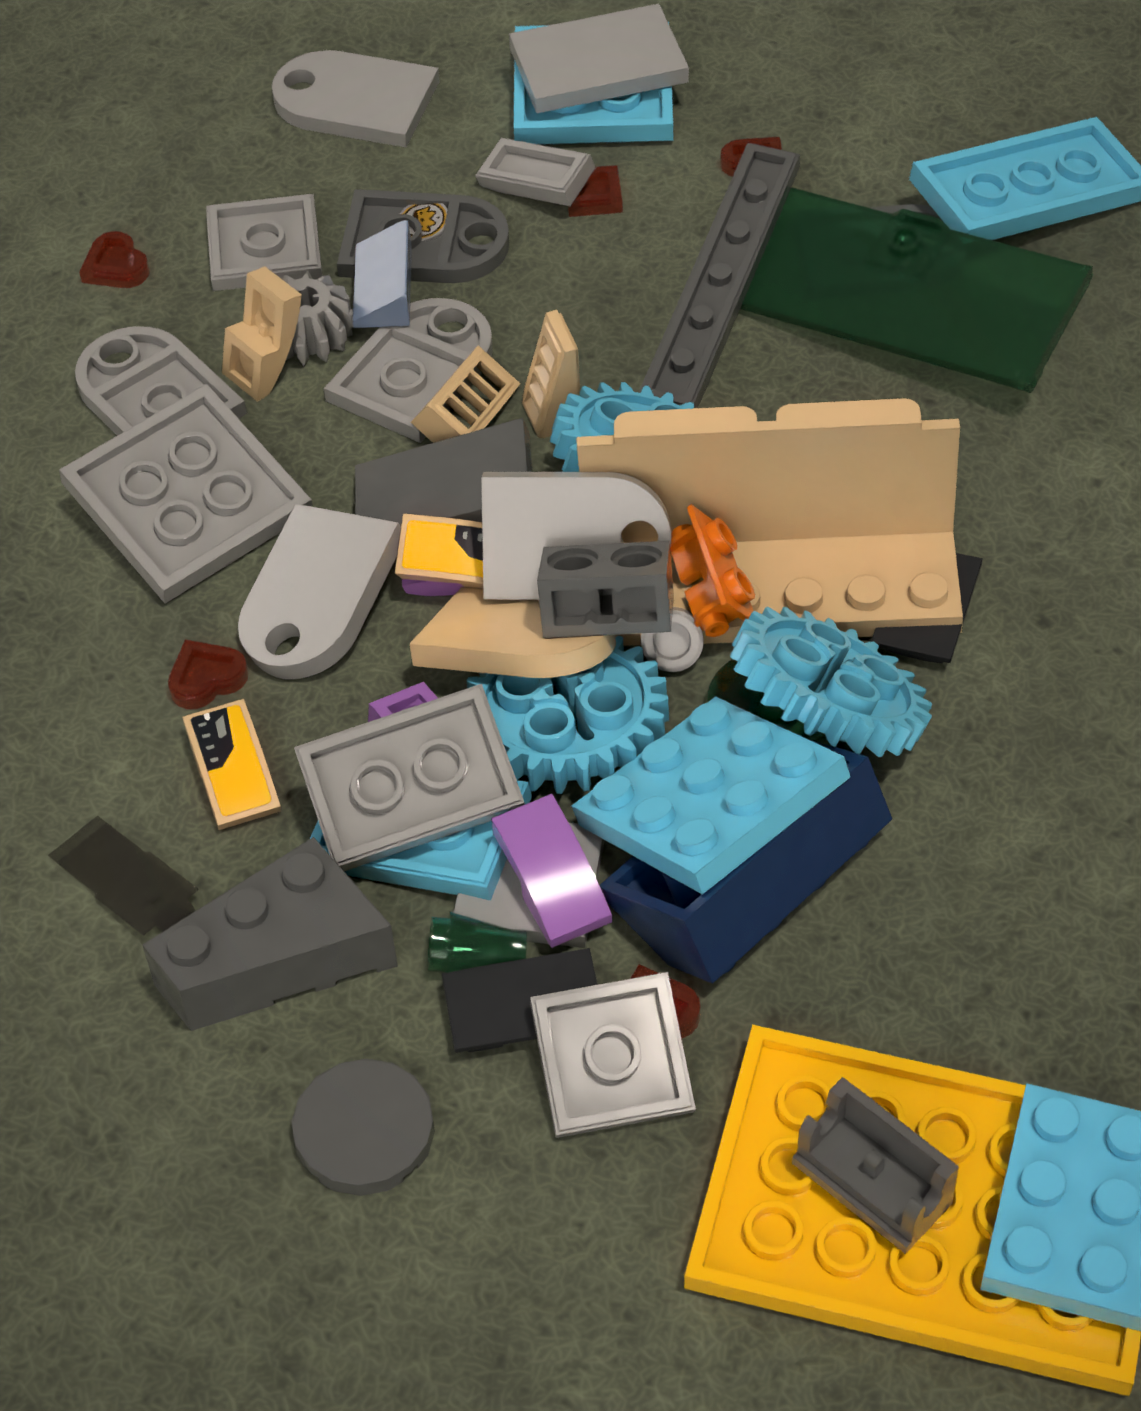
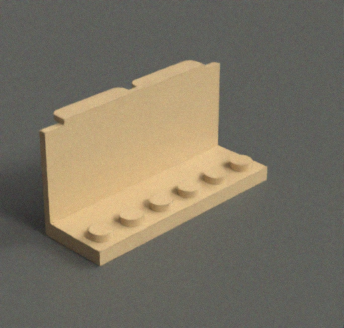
[577,398,963,646]

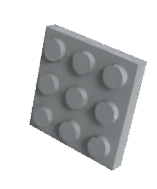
[59,383,312,603]

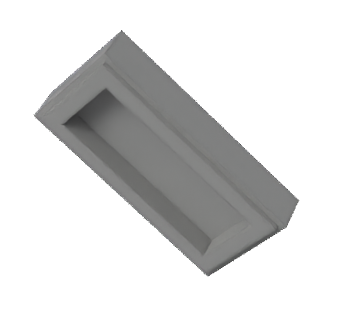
[475,138,595,206]

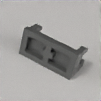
[792,1077,959,1254]

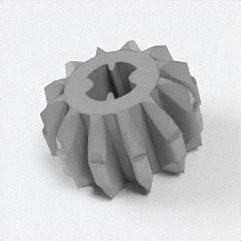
[283,271,353,367]

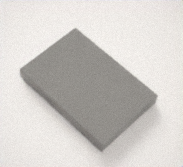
[509,4,689,113]
[294,684,525,871]

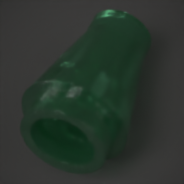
[427,911,527,973]

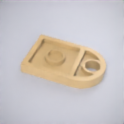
[410,587,616,678]

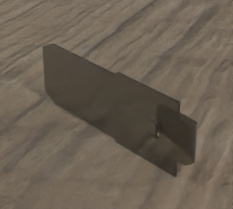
[48,815,199,936]

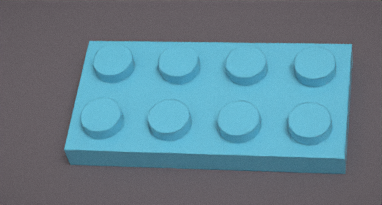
[909,117,1141,248]

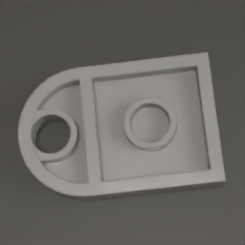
[272,50,440,148]
[324,298,493,443]
[75,326,247,435]
[481,472,671,600]
[238,504,401,679]

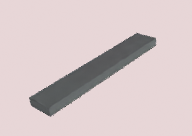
[638,143,800,409]

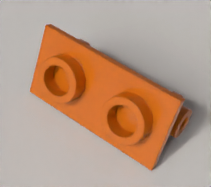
[670,504,755,637]

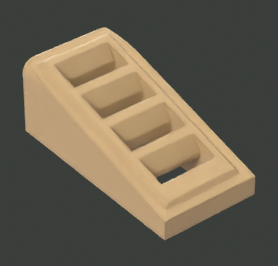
[522,310,580,438]
[411,345,520,443]

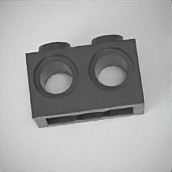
[537,541,674,638]

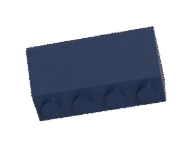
[599,739,892,984]

